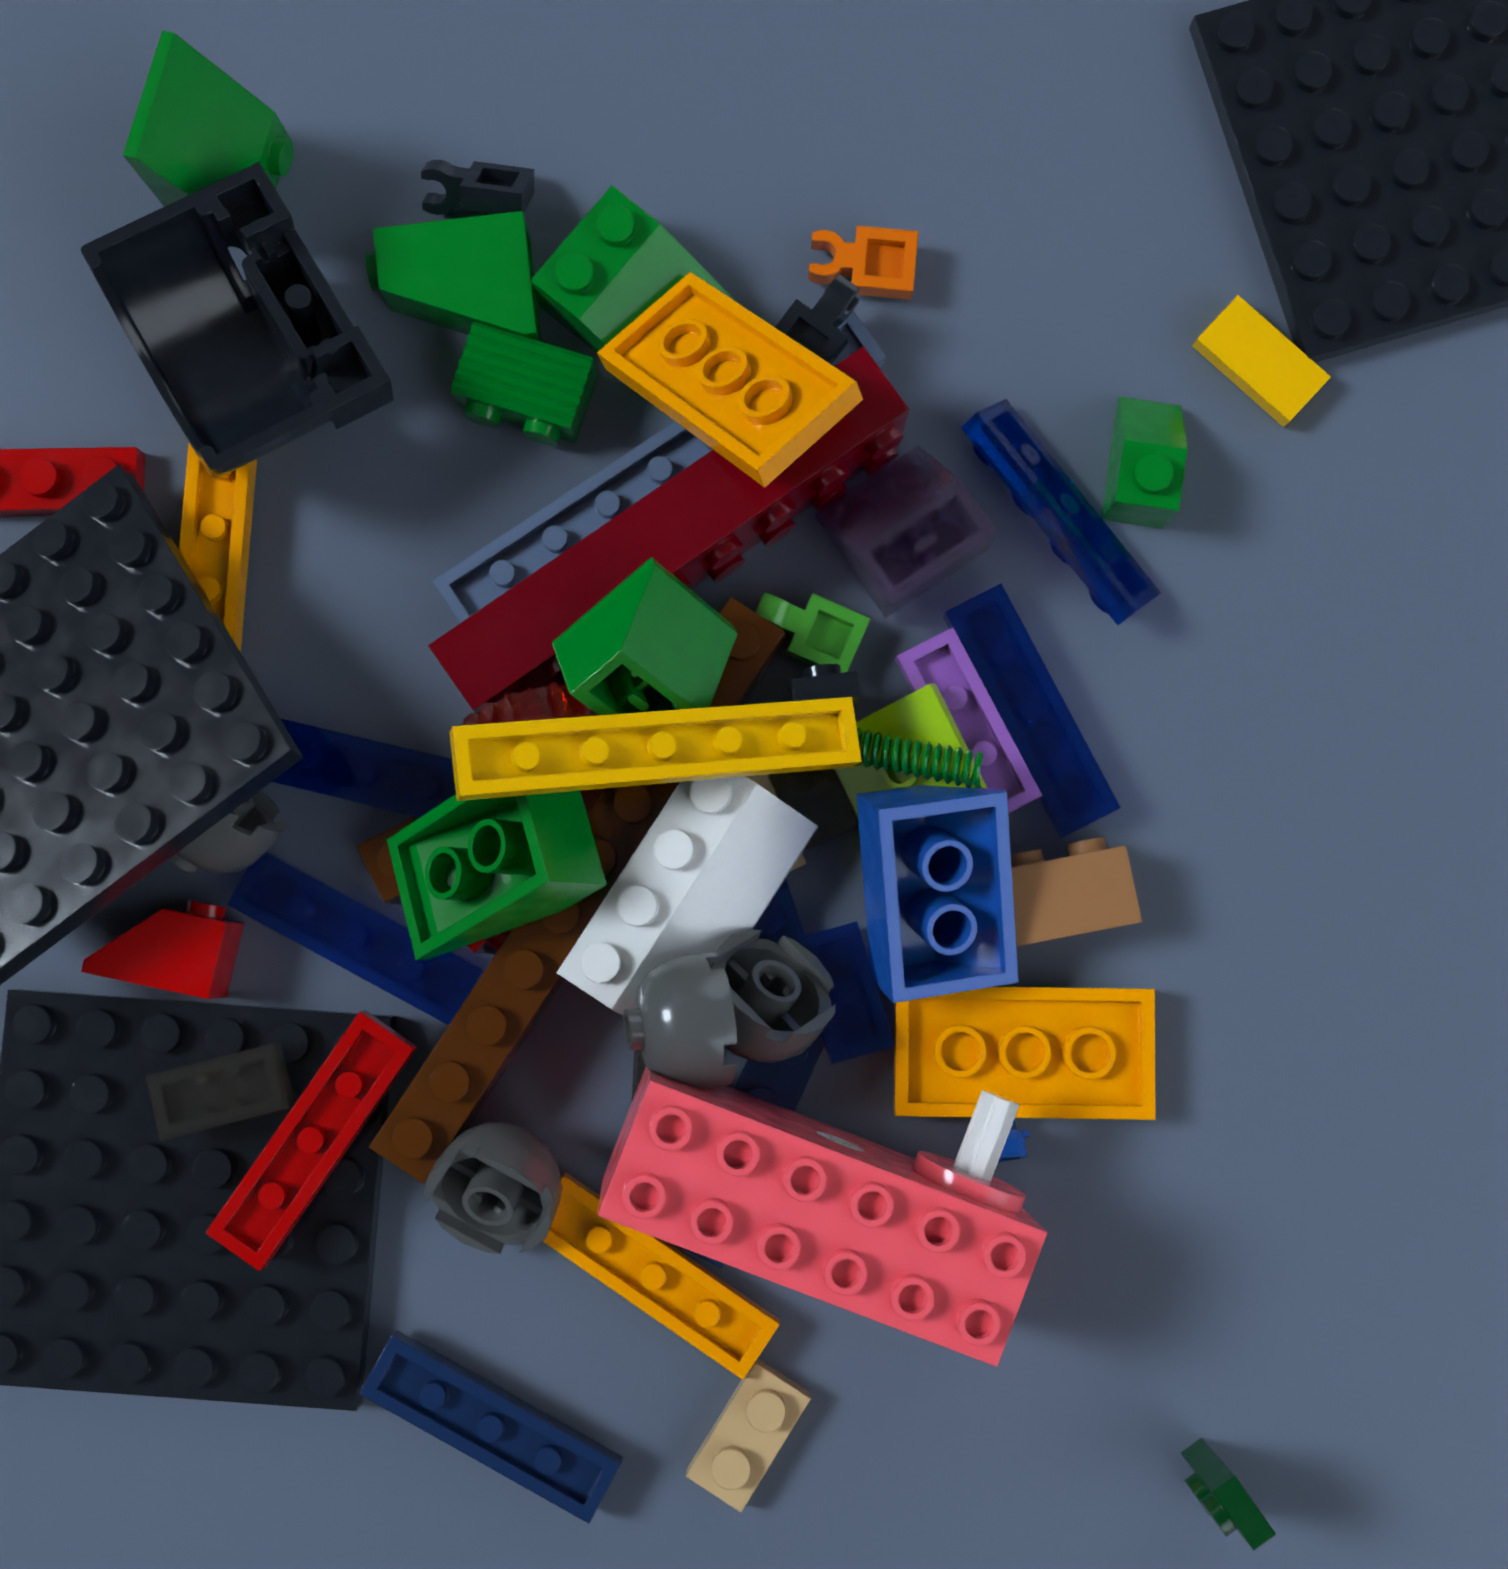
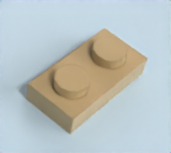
[686,1358,811,1512]

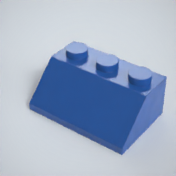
[856,785,1019,1003]

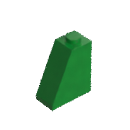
[365,211,543,342]

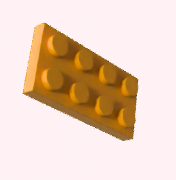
[597,272,863,488]
[893,986,1156,1120]

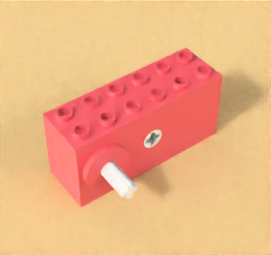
[598,1067,1048,1367]

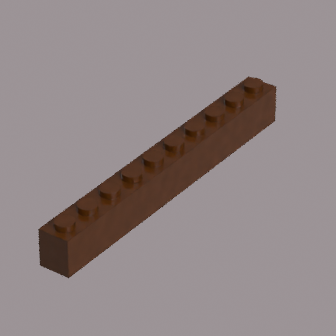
[369,597,785,1184]

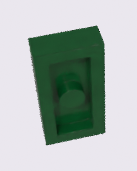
[1181,1438,1276,1551]

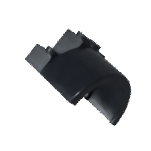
[81,162,394,478]

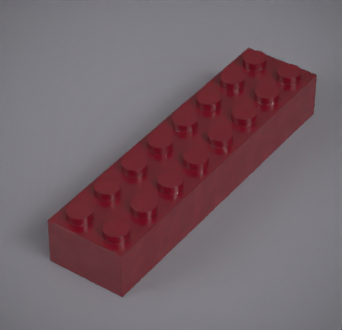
[428,346,909,724]

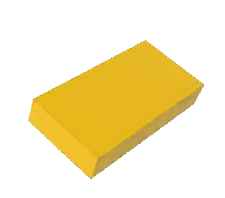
[1192,295,1331,428]

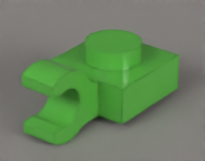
[755,592,870,673]

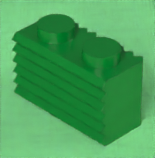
[450,321,599,446]

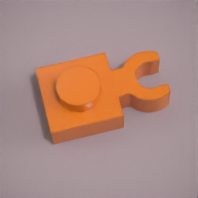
[808,225,919,300]

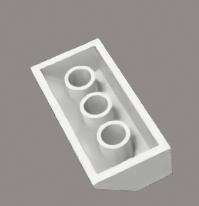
[557,776,818,1016]

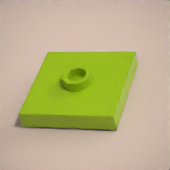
[834,683,987,817]

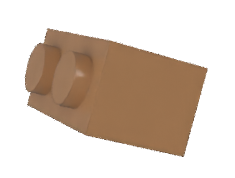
[1011,837,1142,947]

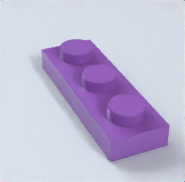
[895,627,1042,813]

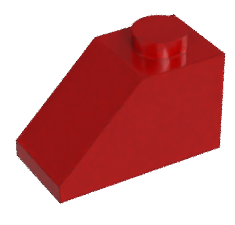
[81,899,244,999]

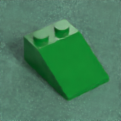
[123,30,293,249]
[530,185,738,353]
[387,791,607,961]

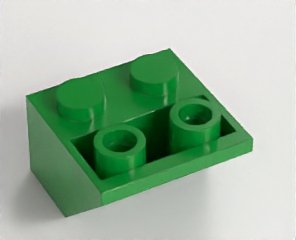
[552,557,737,715]

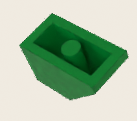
[1101,397,1188,529]

